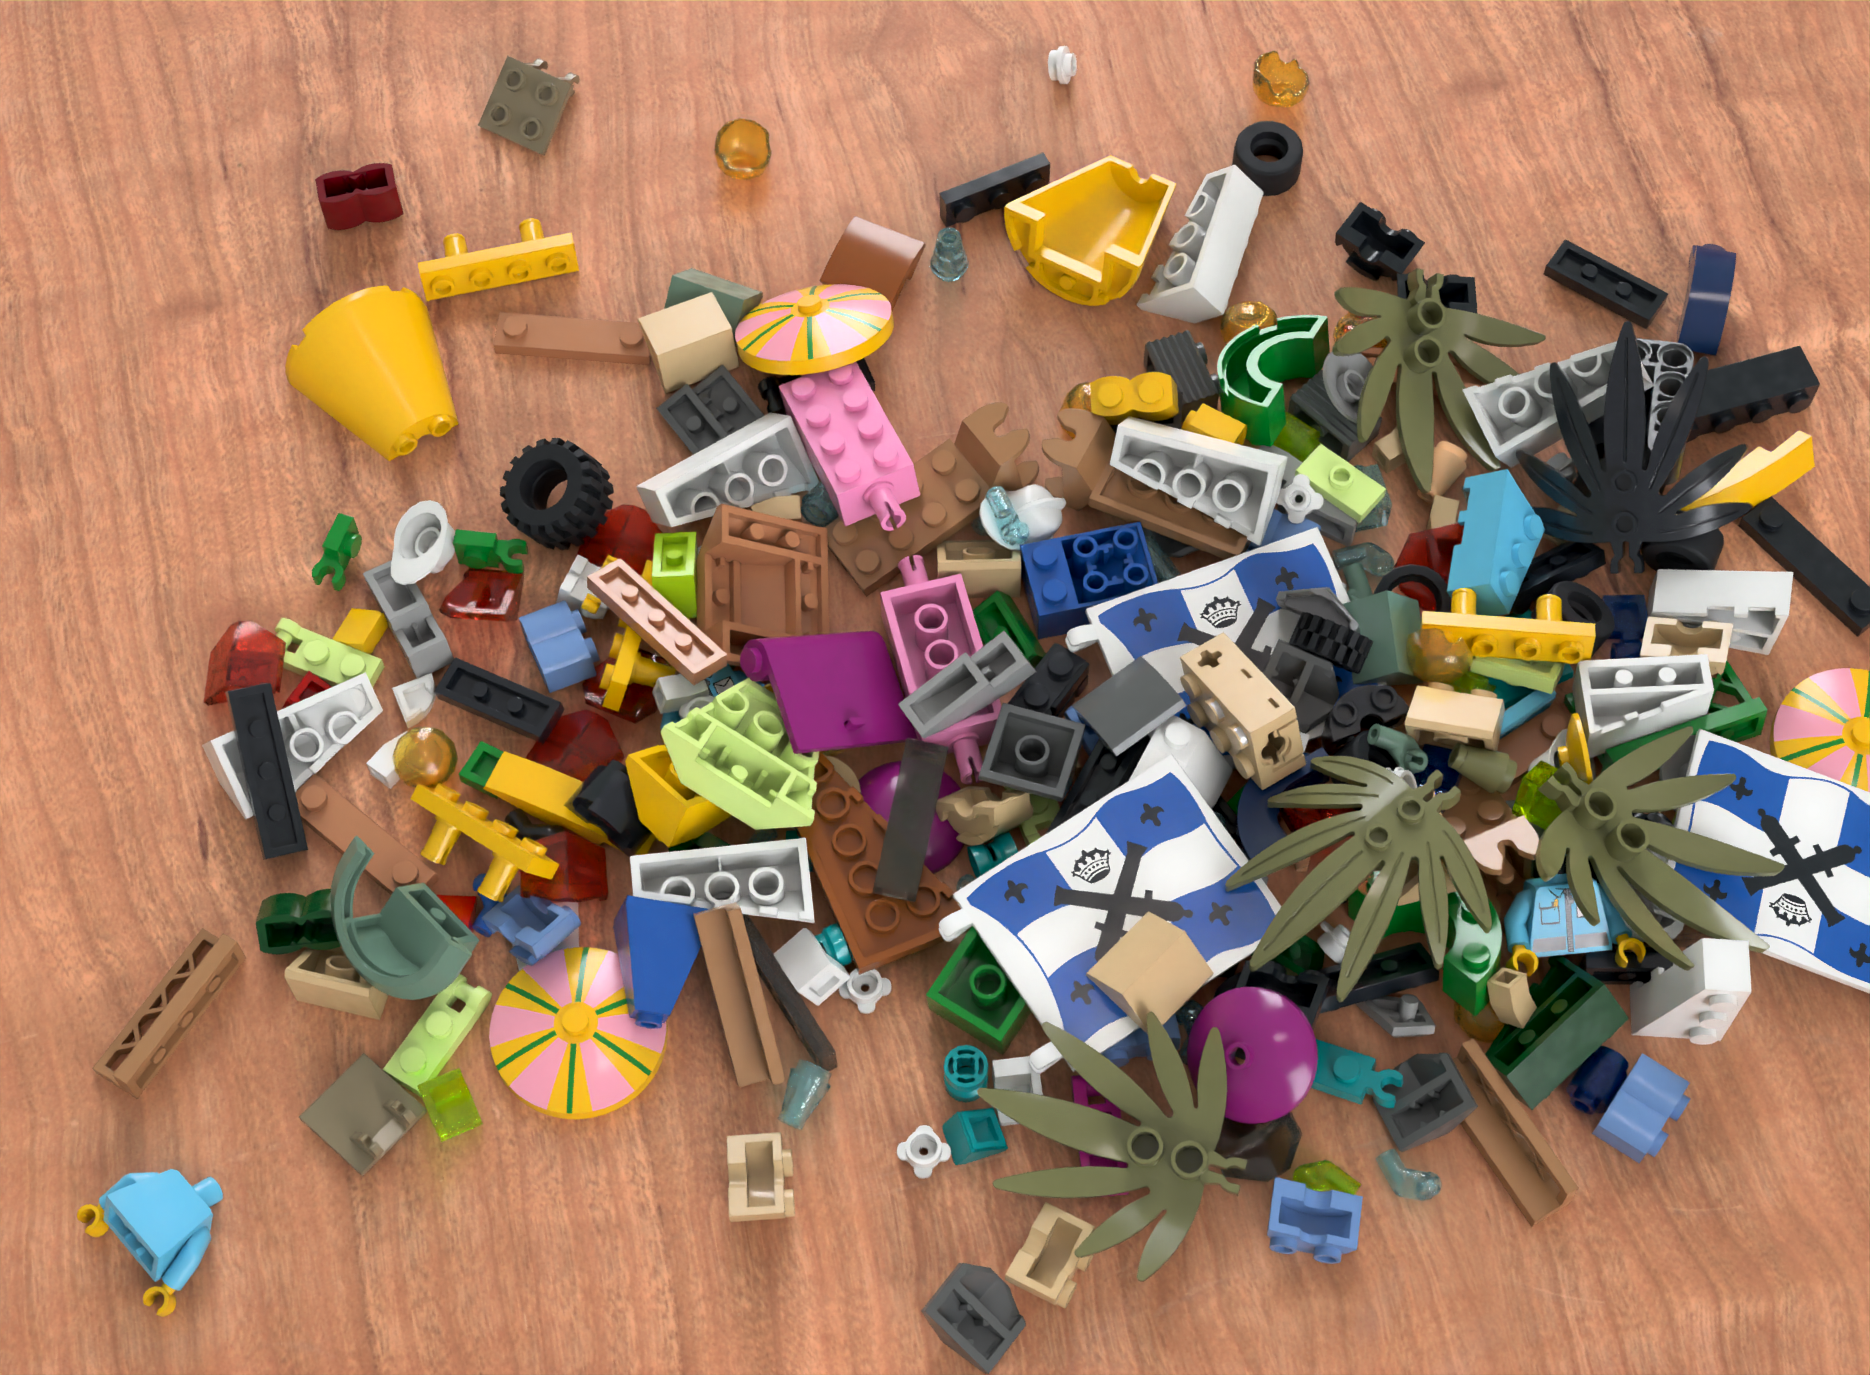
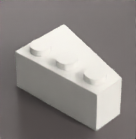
[1644,569,1793,655]
[1572,654,1714,758]
[1630,938,1751,1045]

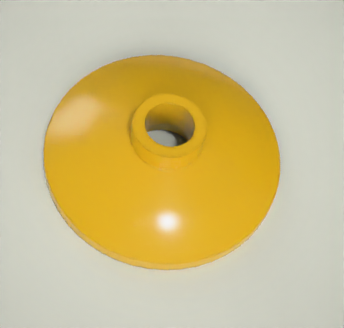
[1557,713,1593,785]

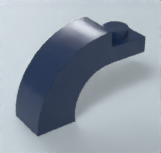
[1677,244,1736,356]
[1236,747,1330,861]

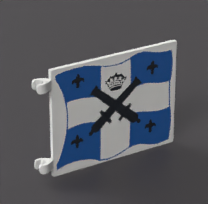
[1065,527,1387,769]
[1653,729,1870,994]
[939,753,1282,1074]

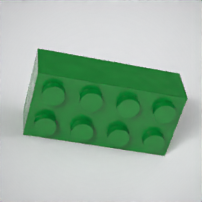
[926,925,1032,1055]

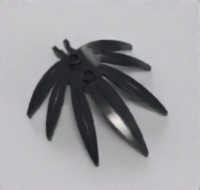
[1516,321,1752,574]

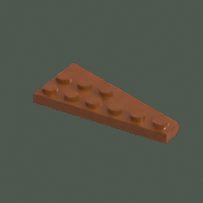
[794,751,971,975]

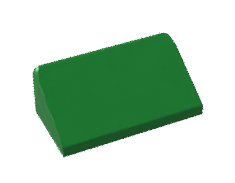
[972,590,1046,668]

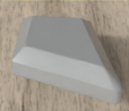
[1356,994,1436,1038]

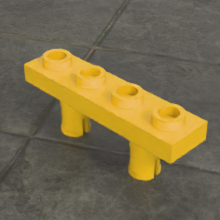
[418,218,579,301]
[599,560,690,711]
[1418,588,1596,664]
[410,783,559,902]

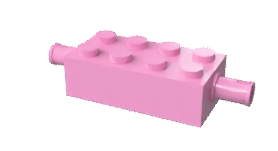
[779,362,920,531]
[880,555,1001,784]

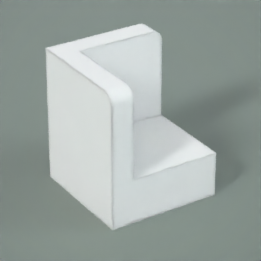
[773,928,851,1006]
[992,1056,1043,1126]

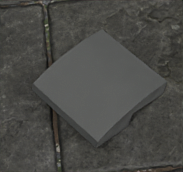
[656,365,765,455]
[1072,656,1187,756]

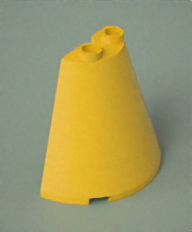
[1004,155,1176,306]
[285,285,459,461]

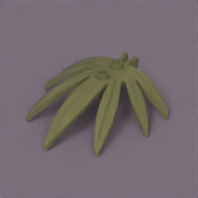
[1332,268,1546,494]
[1536,726,1785,971]
[1225,756,1492,1002]
[977,1012,1248,1282]

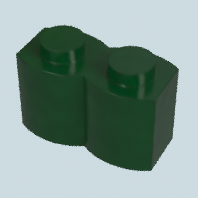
[256,889,341,955]

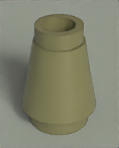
[1448,743,1517,794]

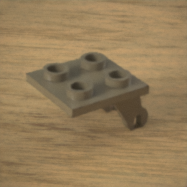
[478,56,580,156]
[299,1053,427,1176]

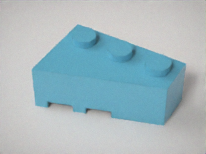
[1447,469,1545,616]

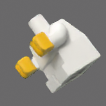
[556,554,617,619]

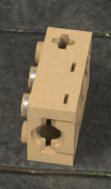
[1180,632,1306,790]

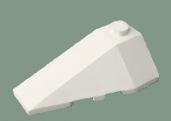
[202,672,383,819]
[1129,715,1233,809]

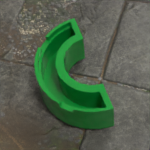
[1217,315,1330,447]
[1348,871,1502,1016]

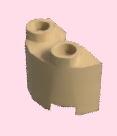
[1640,617,1733,675]
[933,786,1033,846]
[727,1132,795,1222]
[1005,1202,1095,1308]

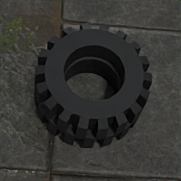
[500,438,614,550]

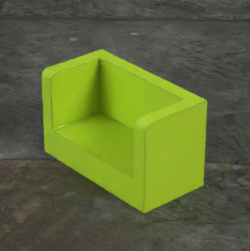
[652,532,698,618]

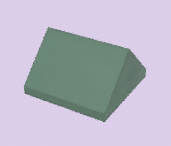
[664,268,763,347]
[1343,590,1430,686]

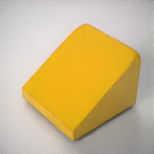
[332,608,388,655]

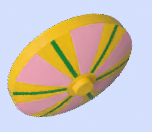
[735,284,894,375]
[1769,668,1870,792]
[489,947,668,1119]

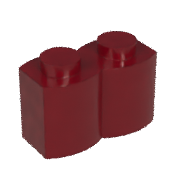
[315,163,404,230]

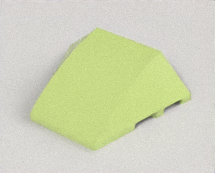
[660,678,819,830]

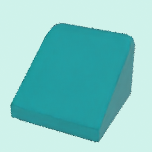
[942,1108,1008,1165]

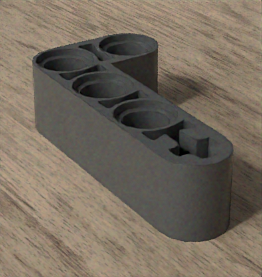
[1636,338,1694,485]

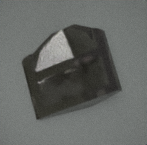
[1215,1112,1302,1182]

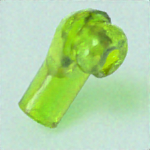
[1293,1160,1362,1195]

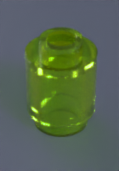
[1273,412,1322,462]

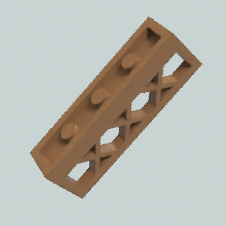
[693,902,786,1087]
[92,928,246,1099]
[1453,1038,1579,1227]

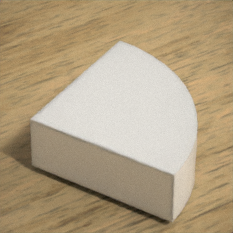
[392,673,436,728]

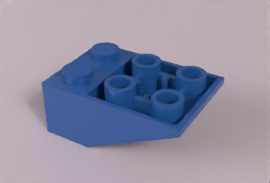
[1020,522,1158,639]

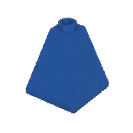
[613,895,708,1029]

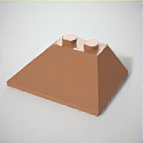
[696,503,829,667]

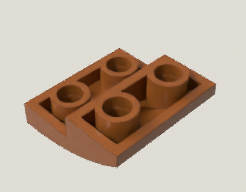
[820,216,926,312]

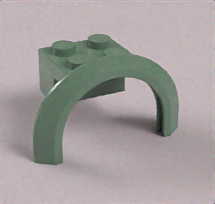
[330,836,480,1000]

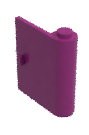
[740,631,917,754]

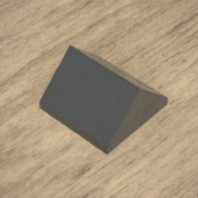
[978,703,1086,802]

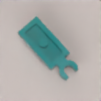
[1311,1039,1404,1108]

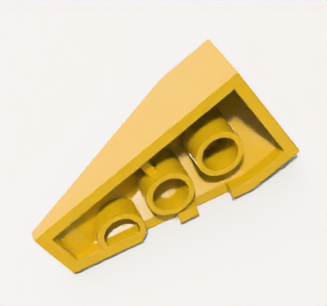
[625,745,732,848]

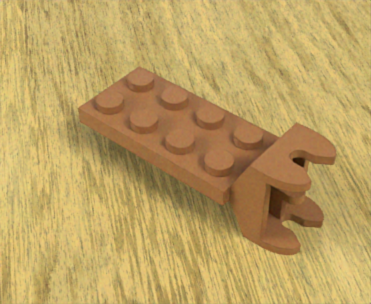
[824,402,1039,597]
[1042,408,1251,559]
[1393,721,1539,923]

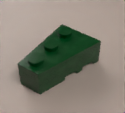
[1485,955,1629,1110]

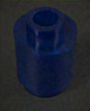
[1566,1046,1629,1115]

